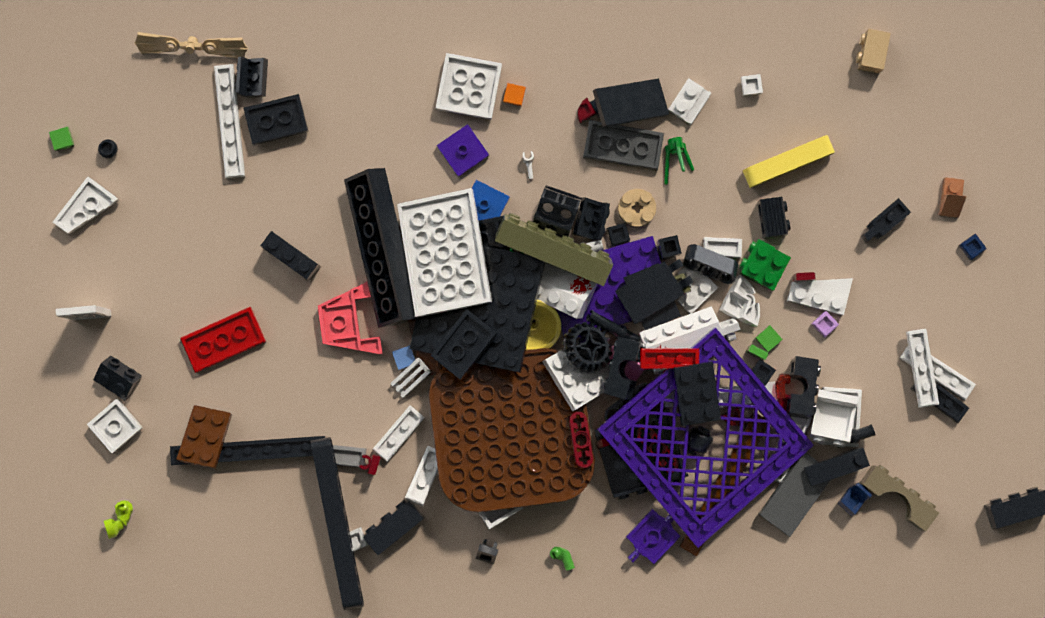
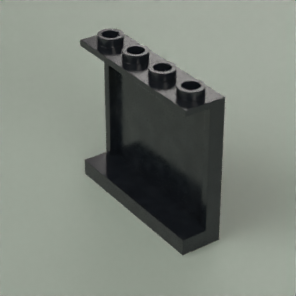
[594,409,689,500]

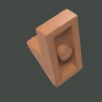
[939,177,966,218]

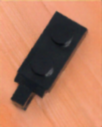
[861,198,911,242]

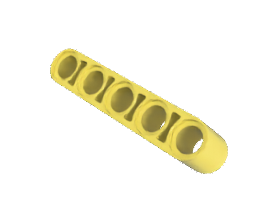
[742,135,835,188]

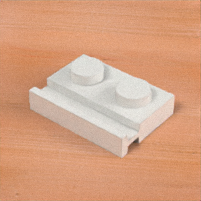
[668,78,711,126]

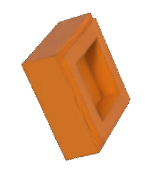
[503,83,526,107]

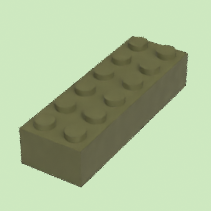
[495,213,613,286]

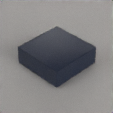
[959,233,987,260]

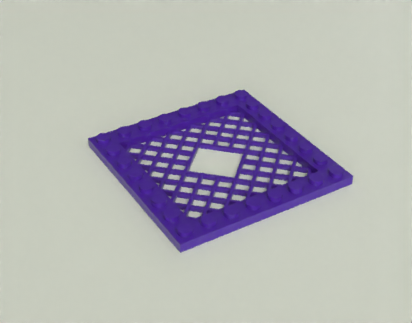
[597,327,814,547]

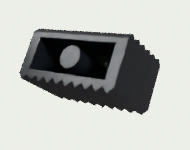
[757,196,791,239]

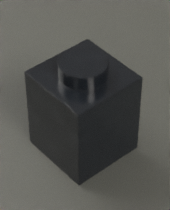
[656,235,682,260]

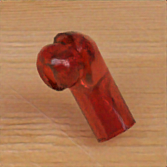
[775,373,791,399]

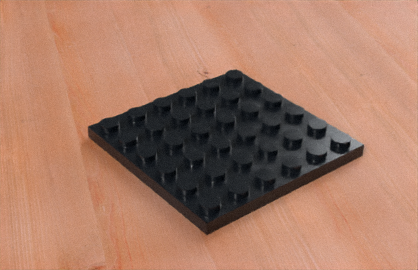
[409,246,545,373]

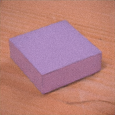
[811,311,839,338]

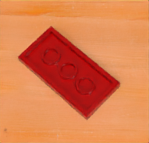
[180,307,267,373]

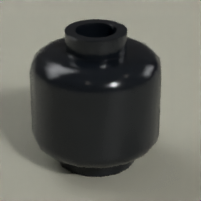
[687,426,713,456]

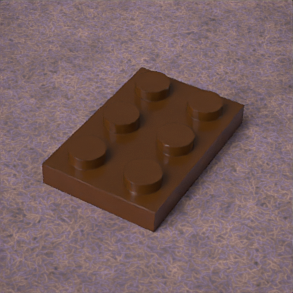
[177,405,232,469]

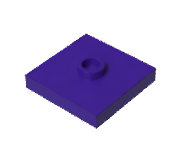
[436,124,489,177]

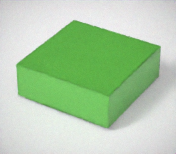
[49,127,74,151]
[755,325,783,352]
[746,345,768,360]

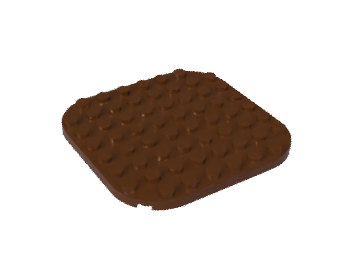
[429,348,594,512]

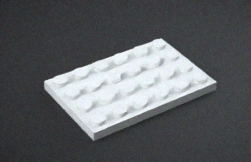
[397,188,492,317]

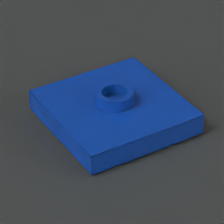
[472,179,510,220]

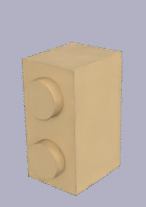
[856,28,891,74]

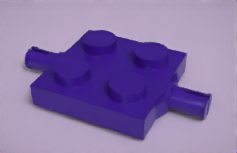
[626,509,681,564]

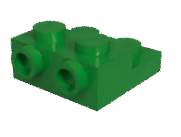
[739,239,791,291]

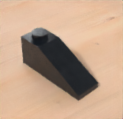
[804,447,870,486]

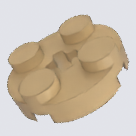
[618,189,656,227]

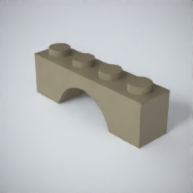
[859,465,939,532]

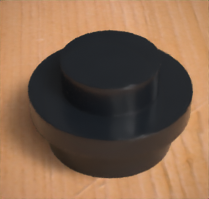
[98,139,118,159]

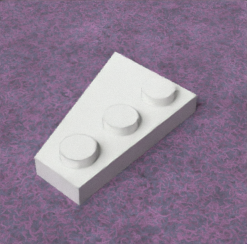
[53,177,119,234]
[787,278,853,315]

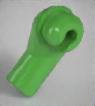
[550,547,575,571]

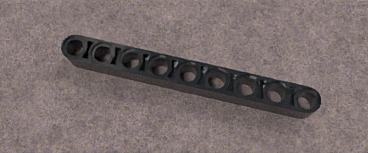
[311,437,364,611]

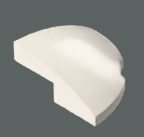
[719,275,760,327]

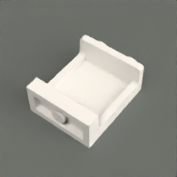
[810,389,858,447]

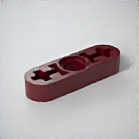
[569,412,593,469]
[636,427,679,472]

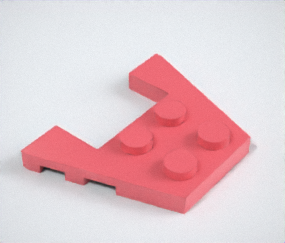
[318,281,383,354]

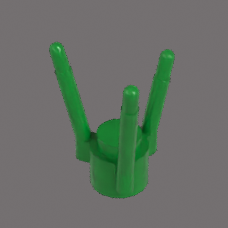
[664,137,694,185]

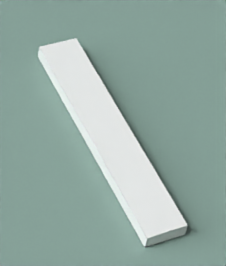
[214,64,245,179]

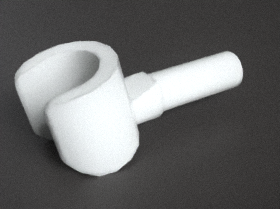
[523,151,534,179]

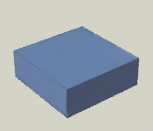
[392,345,415,370]

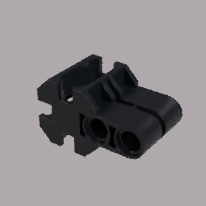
[533,185,582,237]

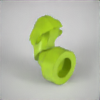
[104,500,133,539]

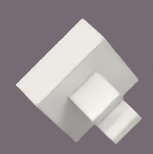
[719,318,740,342]

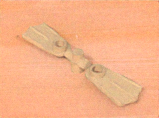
[134,32,248,58]

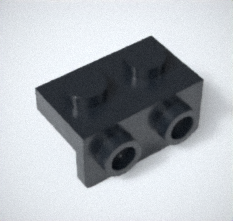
[235,57,268,98]
[573,197,610,240]
[93,356,142,401]

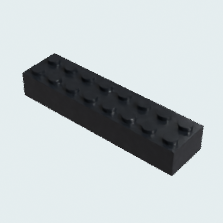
[344,168,420,328]

